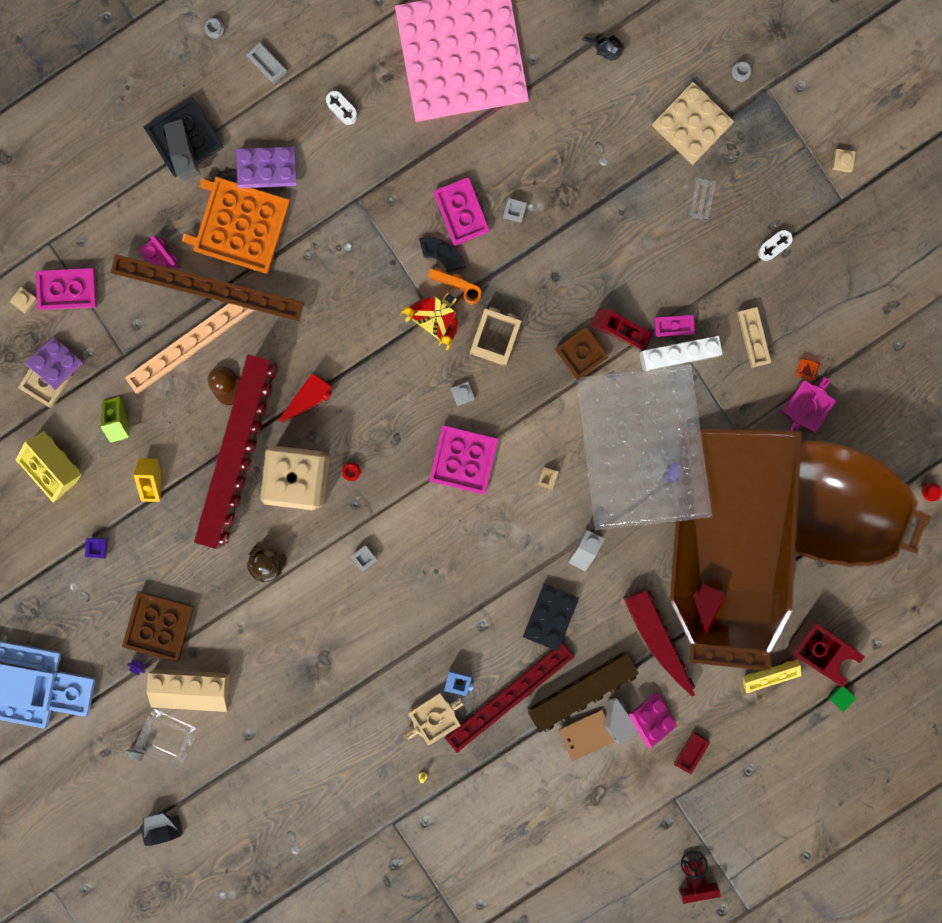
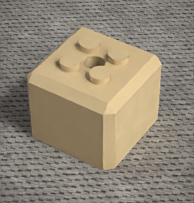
[260,446,330,510]

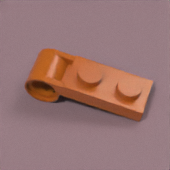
[428,267,481,305]

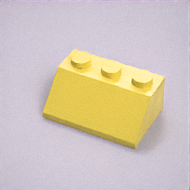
[16,431,82,502]

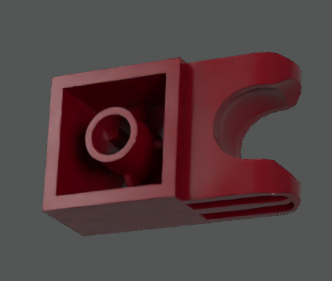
[787,618,865,687]

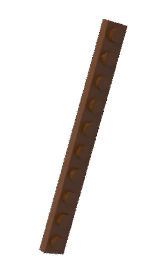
[110,254,304,322]

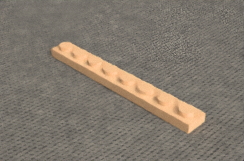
[125,304,255,394]

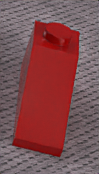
[279,373,333,423]

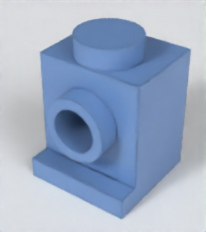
[444,668,474,696]

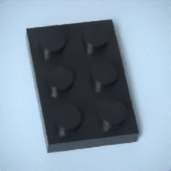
[523,584,579,651]

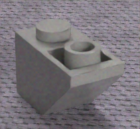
[604,697,638,744]

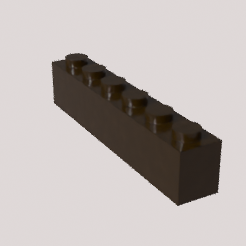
[527,651,639,732]

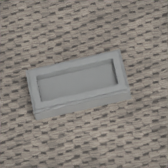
[246,42,287,85]

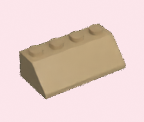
[147,669,230,712]

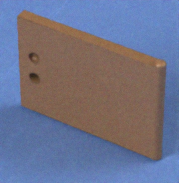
[558,709,615,762]

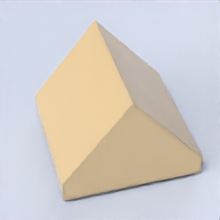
[538,467,560,490]

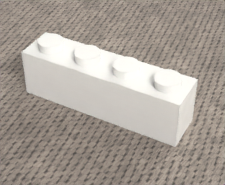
[639,336,723,372]

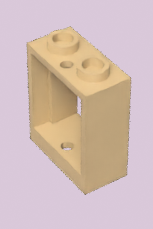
[470,307,521,366]

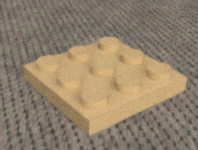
[652,82,734,165]

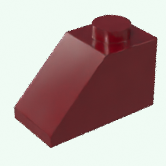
[693,584,725,632]

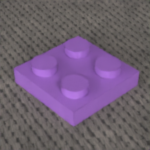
[25,337,83,390]

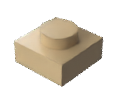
[832,149,856,172]
[10,287,37,314]

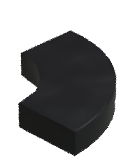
[419,238,466,272]

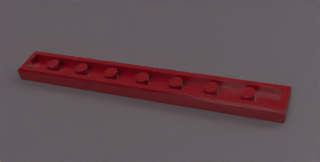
[445,641,575,753]

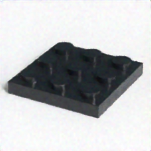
[143,97,224,178]

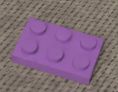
[236,147,297,188]

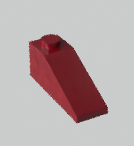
[590,308,653,351]

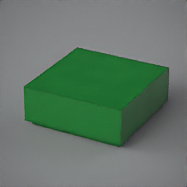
[828,686,856,712]

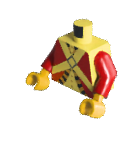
[400,293,458,350]

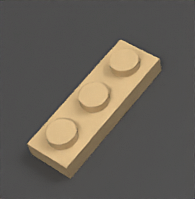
[737,307,771,368]

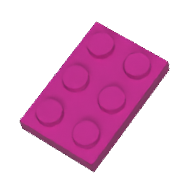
[433,177,490,246]
[35,268,98,310]

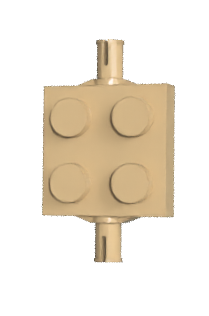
[405,692,464,746]

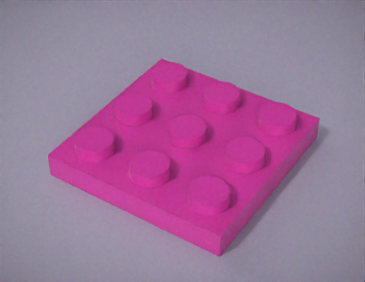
[429,425,498,495]

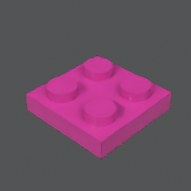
[628,693,677,748]

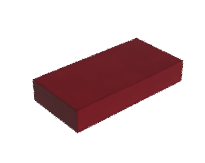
[674,731,710,775]

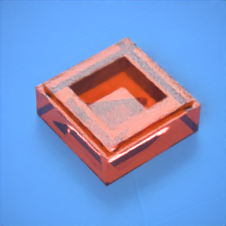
[795,358,820,382]

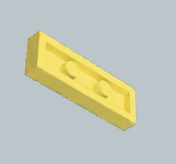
[743,659,801,693]

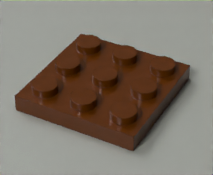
[122,591,194,662]

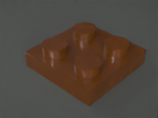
[555,327,609,381]

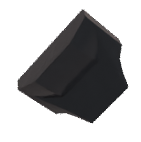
[140,813,183,846]

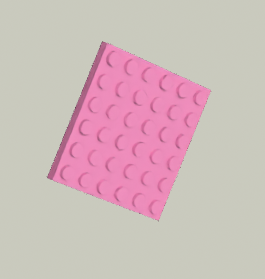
[395,0,528,122]

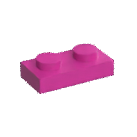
[654,315,695,338]

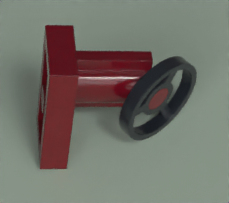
[678,851,721,904]

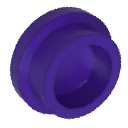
[127,659,146,675]

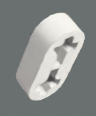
[326,91,357,125]
[758,230,793,261]

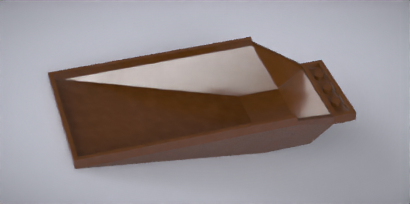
[670,428,802,671]

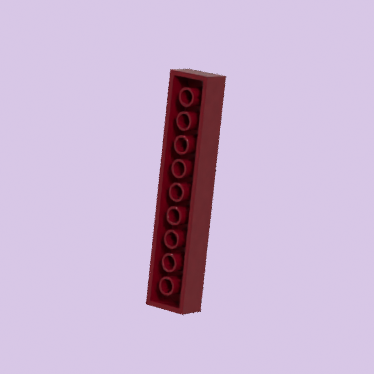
[194,354,278,549]

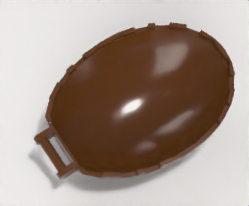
[796,441,931,567]

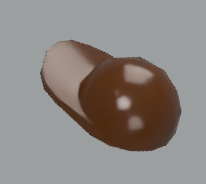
[207,367,240,405]

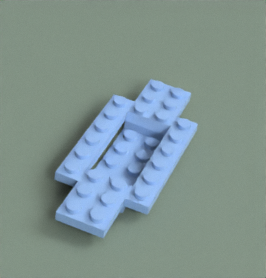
[0,640,96,729]

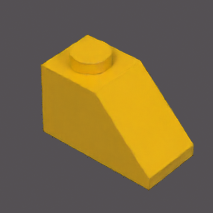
[134,458,161,502]

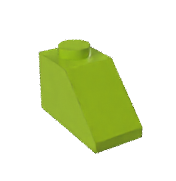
[101,396,129,443]

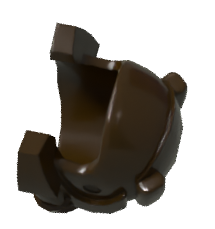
[247,545,286,583]

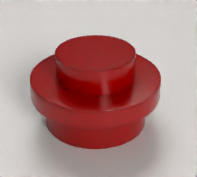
[342,462,361,481]
[922,483,942,502]

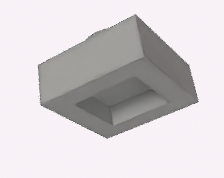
[503,198,527,223]
[450,382,475,406]
[351,545,378,572]

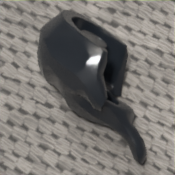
[582,35,624,61]

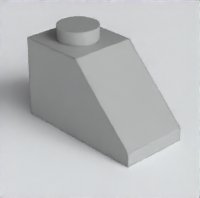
[568,529,604,571]

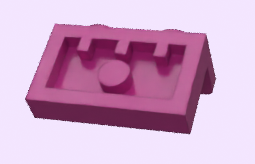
[138,235,181,270]

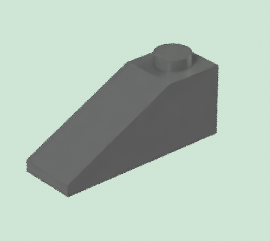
[164,119,201,181]

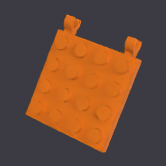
[182,177,291,275]

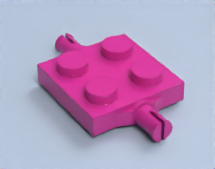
[782,377,836,433]

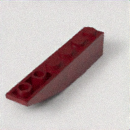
[623,589,696,697]

